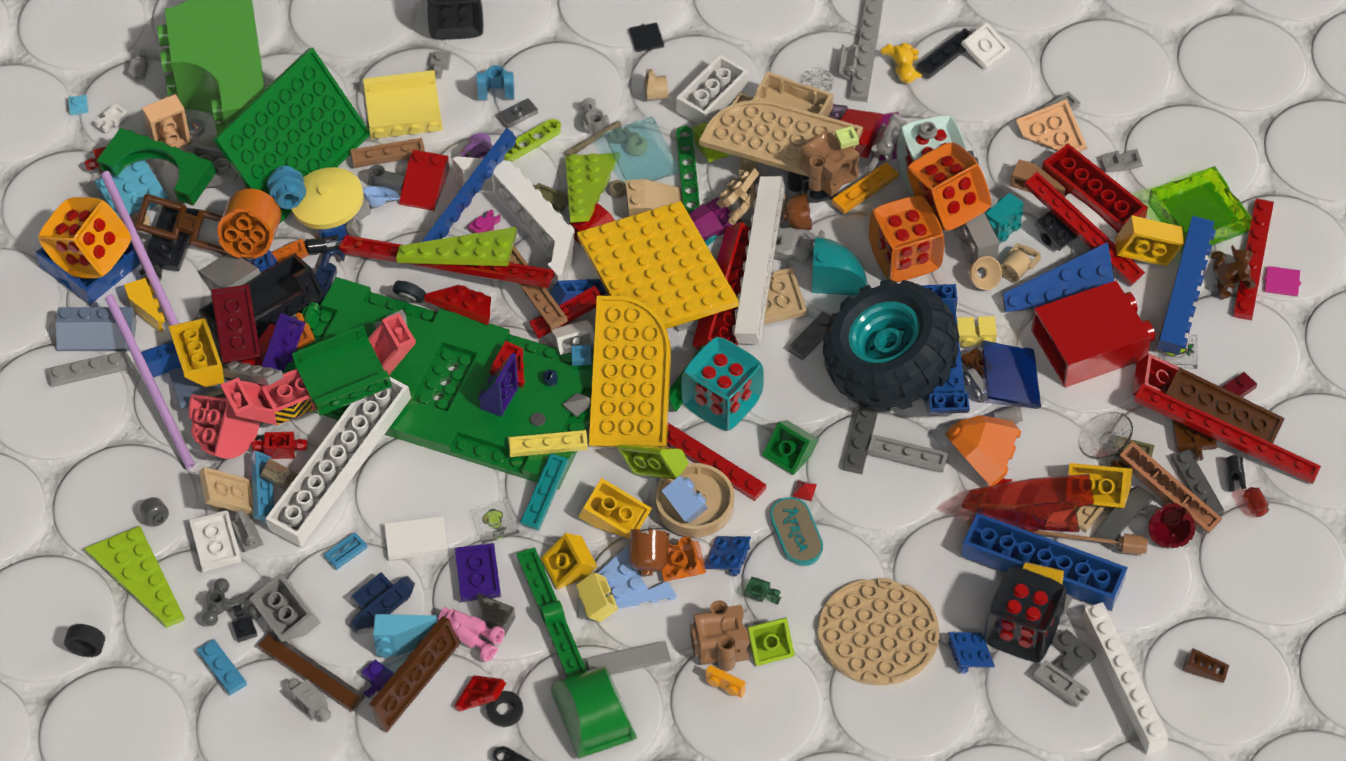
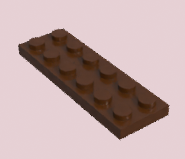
[1166,367,1285,443]
[369,616,460,733]

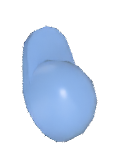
[363,186,400,207]

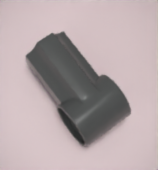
[369,165,405,191]

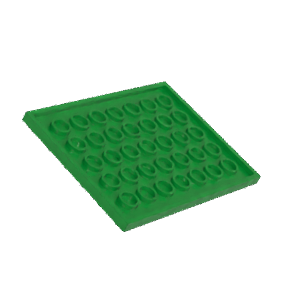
[213,47,370,223]

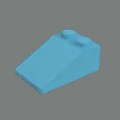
[373,614,437,658]

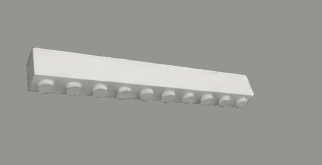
[732,176,785,344]

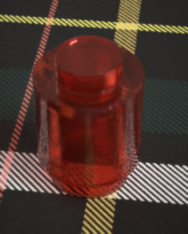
[1242,487,1269,517]

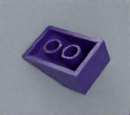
[478,353,518,417]

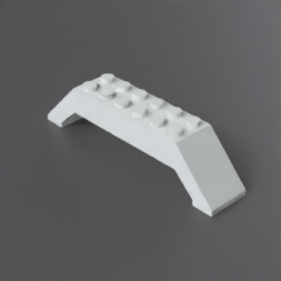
[452,156,575,290]

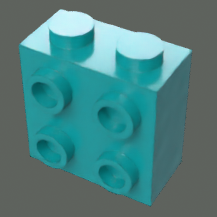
[985,192,1024,244]

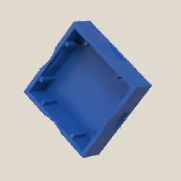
[36,241,141,305]

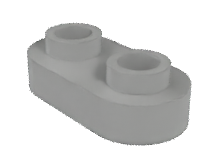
[963,368,991,402]

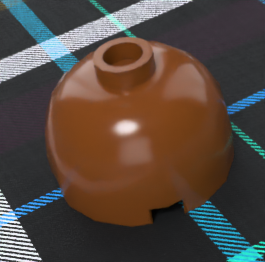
[783,194,812,230]

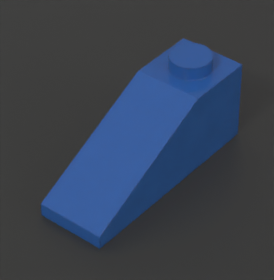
[550,279,607,306]

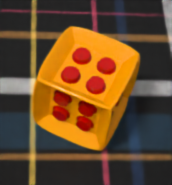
[38,197,131,279]

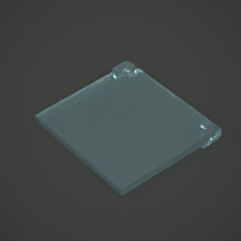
[604,116,680,181]

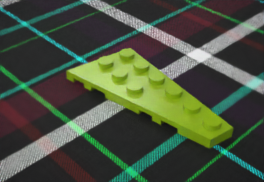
[396,227,517,266]
[84,526,185,628]

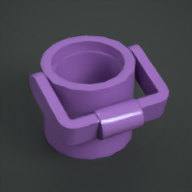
[461,133,493,159]

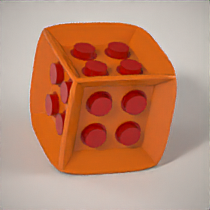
[907,142,991,231]
[869,195,945,282]

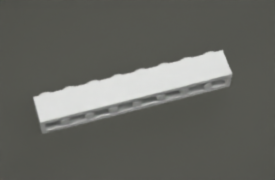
[1082,602,1169,755]

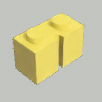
[957,316,997,348]
[576,572,619,622]

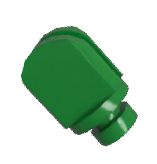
[301,302,320,329]

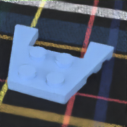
[598,545,676,609]

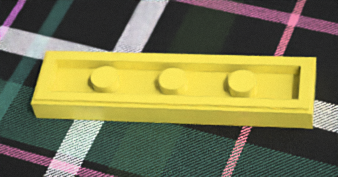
[508,430,588,457]

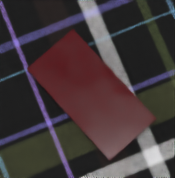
[211,284,261,364]

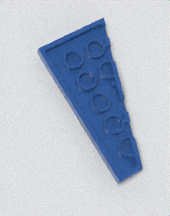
[1002,242,1114,313]

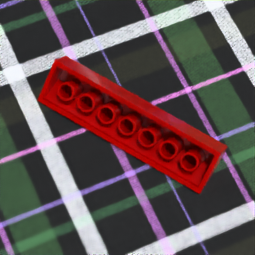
[692,222,751,350]

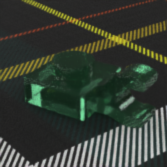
[744,576,781,605]

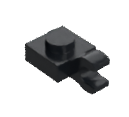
[232,604,258,643]

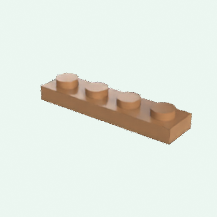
[350,138,425,168]

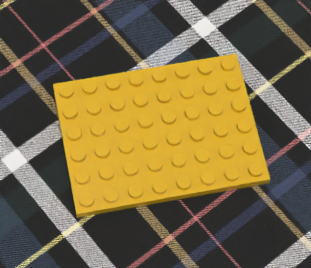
[577,201,739,329]

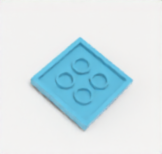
[94,160,168,219]

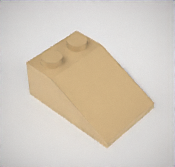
[626,179,682,217]

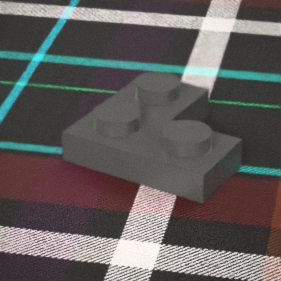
[1052,629,1096,678]

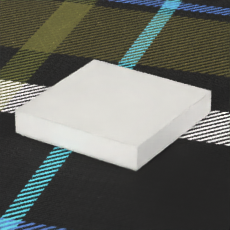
[961,23,1010,70]

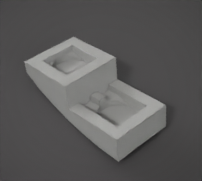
[1101,149,1143,172]

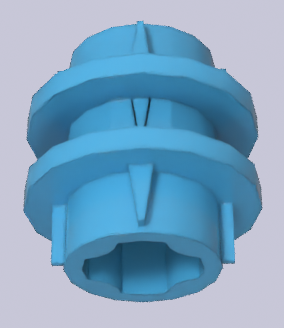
[267,165,306,210]

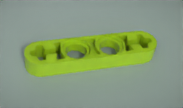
[503,119,561,162]

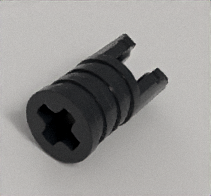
[305,235,339,255]
[1225,455,1247,492]

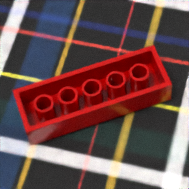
[1042,143,1148,233]

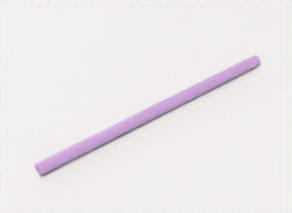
[101,171,179,326]
[105,294,195,469]

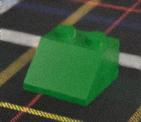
[762,420,819,475]

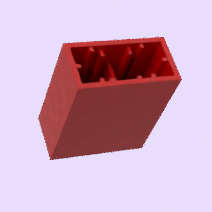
[1031,280,1155,388]

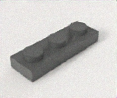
[788,312,831,361]

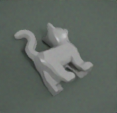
[866,113,908,172]
[774,227,825,265]

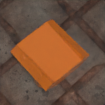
[661,536,707,582]

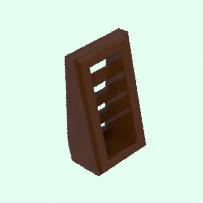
[1182,648,1230,683]

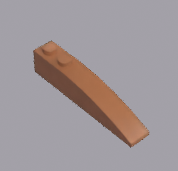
[1118,441,1222,533]

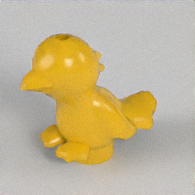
[880,43,922,84]

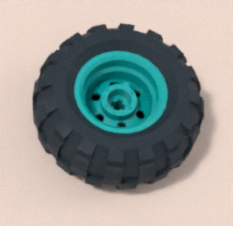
[822,279,960,412]

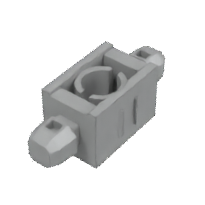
[288,678,331,722]

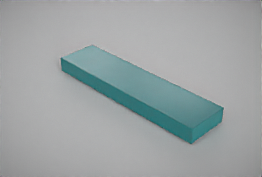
[520,453,569,531]

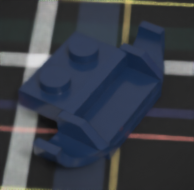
[349,572,415,633]

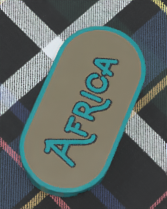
[771,497,823,566]

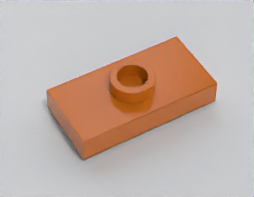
[272,238,309,263]

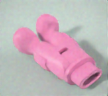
[438,607,505,662]

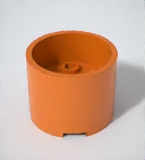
[217,189,281,259]

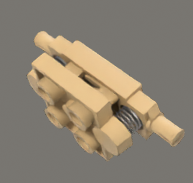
[717,168,765,225]

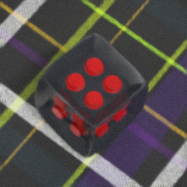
[984,567,1067,662]

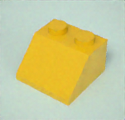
[541,533,598,589]

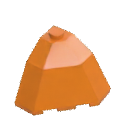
[945,415,1022,488]

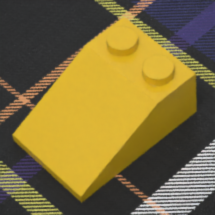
[578,478,652,539]

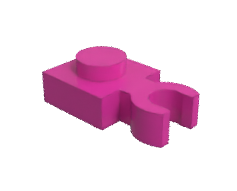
[468,209,501,234]

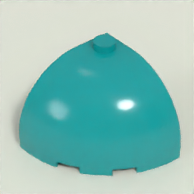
[812,236,868,296]

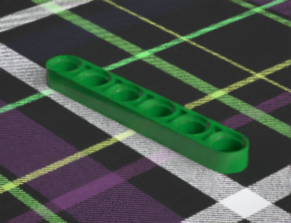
[676,126,700,214]

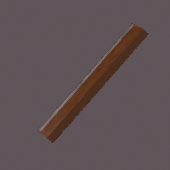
[258,631,365,712]

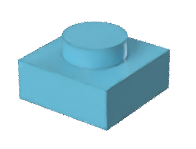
[69,95,88,115]

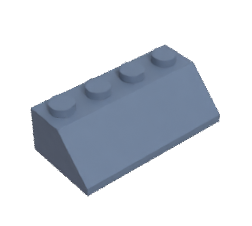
[56,307,137,351]

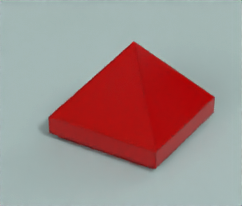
[793,480,817,502]

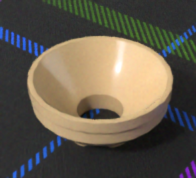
[969,256,1002,290]

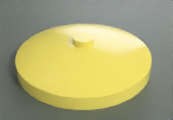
[292,167,364,229]

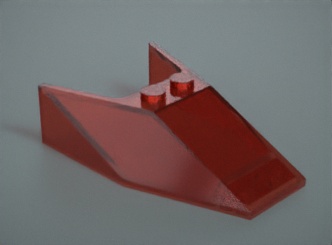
[961,474,1094,532]

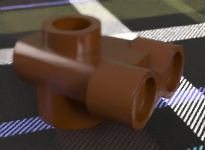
[961,347,993,379]

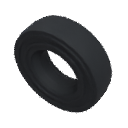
[486,691,523,727]

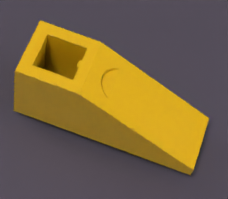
[124,278,165,332]

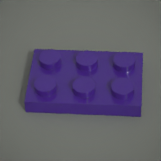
[262,313,305,374]
[455,543,501,602]

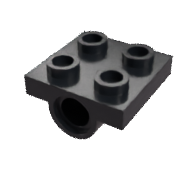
[1034,211,1078,251]

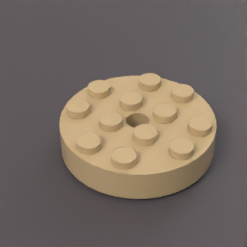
[655,463,734,538]

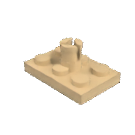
[199,467,254,516]

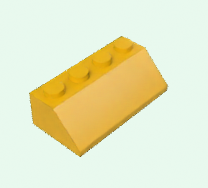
[168,318,224,387]

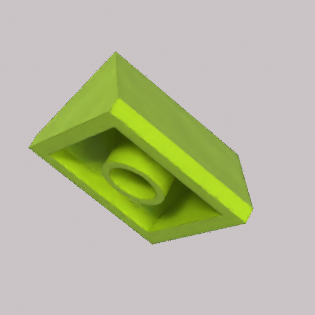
[747,617,795,666]

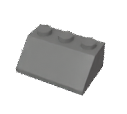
[249,573,321,642]

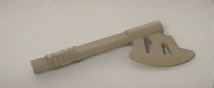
[565,121,638,156]

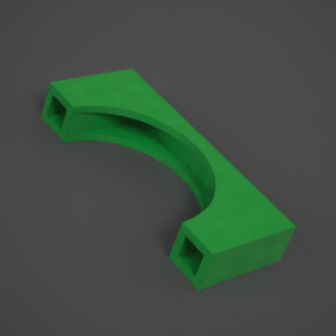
[97,128,216,206]

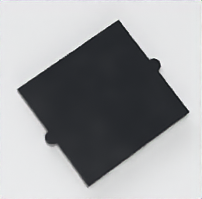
[629,22,664,52]

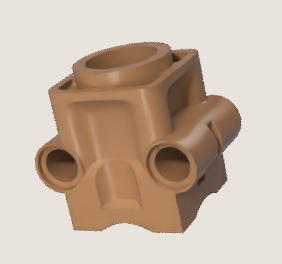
[801,130,860,197]
[690,600,749,671]

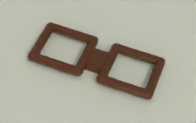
[134,194,228,255]

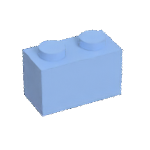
[662,476,708,523]

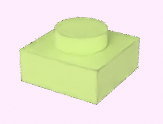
[835,126,859,149]

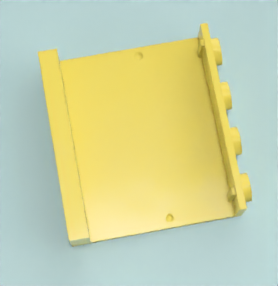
[363,70,443,139]

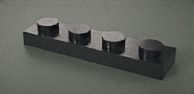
[916,28,973,79]

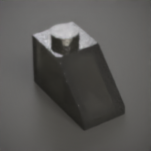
[477,593,515,637]

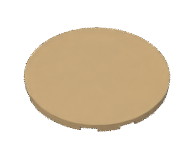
[818,578,939,686]

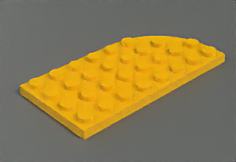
[589,296,671,448]

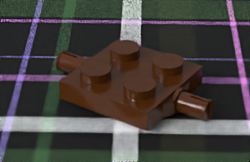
[1171,419,1217,461]

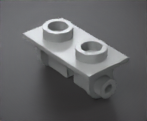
[838,44,859,81]
[231,510,264,552]

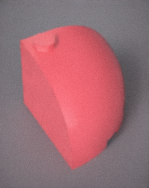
[189,394,260,459]

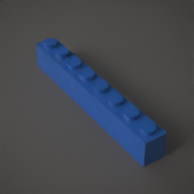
[1157,216,1216,355]

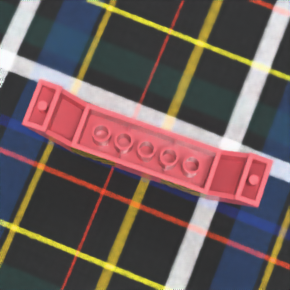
[221,313,416,425]

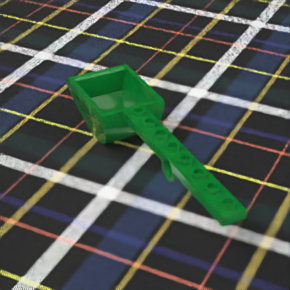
[516,547,637,759]

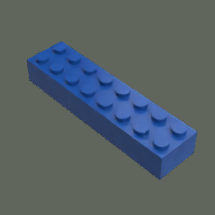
[961,513,1128,611]

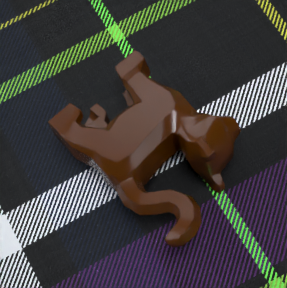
[1211,245,1256,300]

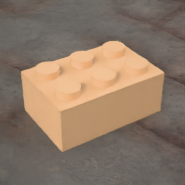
[142,94,191,149]

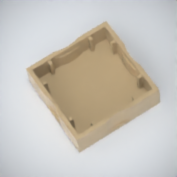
[752,71,834,117]

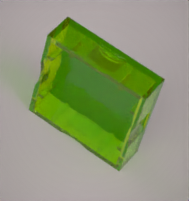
[1148,166,1252,252]

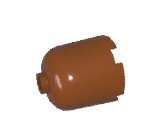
[629,529,670,576]

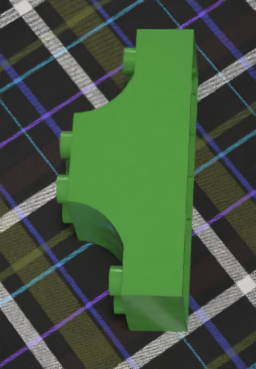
[157,0,265,134]

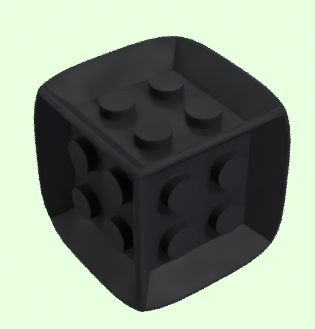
[427,0,484,40]

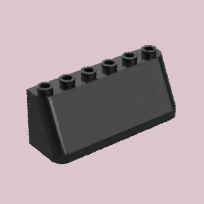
[199,253,323,340]

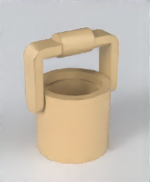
[1001,243,1041,283]

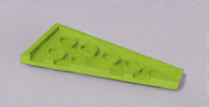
[565,153,620,222]

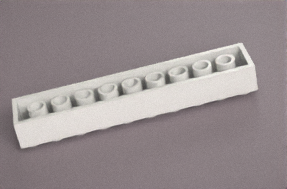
[265,377,411,547]

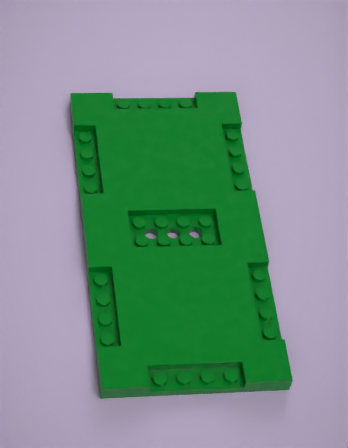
[283,277,594,490]

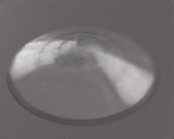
[1078,412,1133,459]

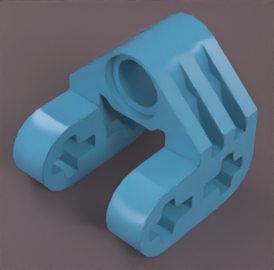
[477,65,515,100]

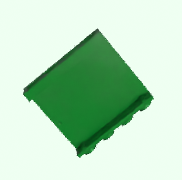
[292,325,392,416]

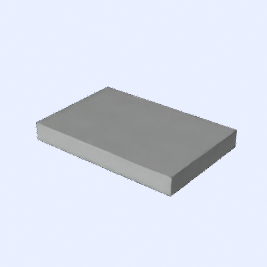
[201,253,260,288]

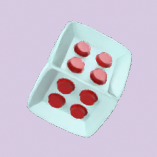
[897,116,968,196]

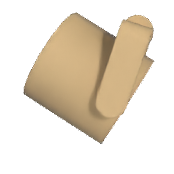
[644,69,668,101]

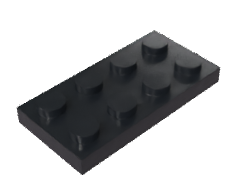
[146,206,199,271]

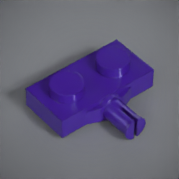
[361,659,395,698]

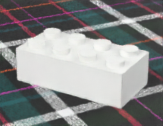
[676,55,749,125]

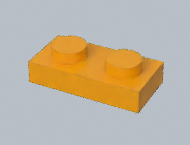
[706,665,746,698]

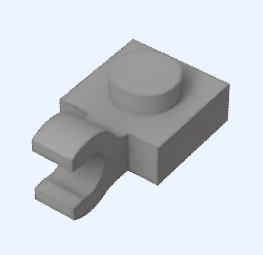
[430,51,451,79]

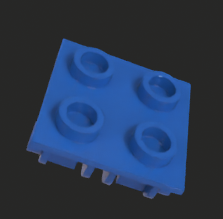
[705,536,751,577]
[948,632,995,674]

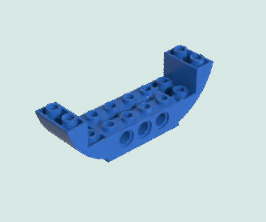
[921,284,970,414]

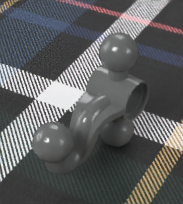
[202,578,261,626]

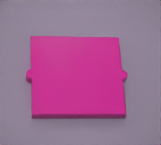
[1264,266,1301,297]

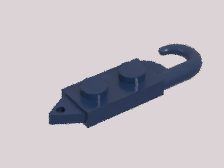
[315,249,345,305]

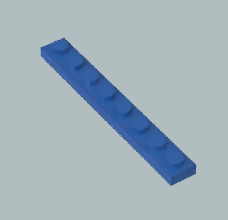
[422,128,517,242]

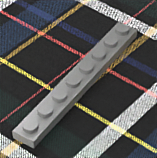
[850,0,884,102]

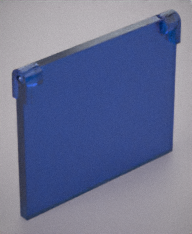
[981,340,1041,409]

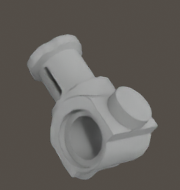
[580,98,609,135]

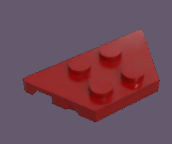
[424,285,491,325]

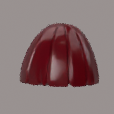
[1148,502,1196,548]

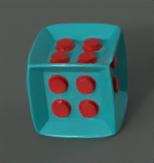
[681,337,764,431]

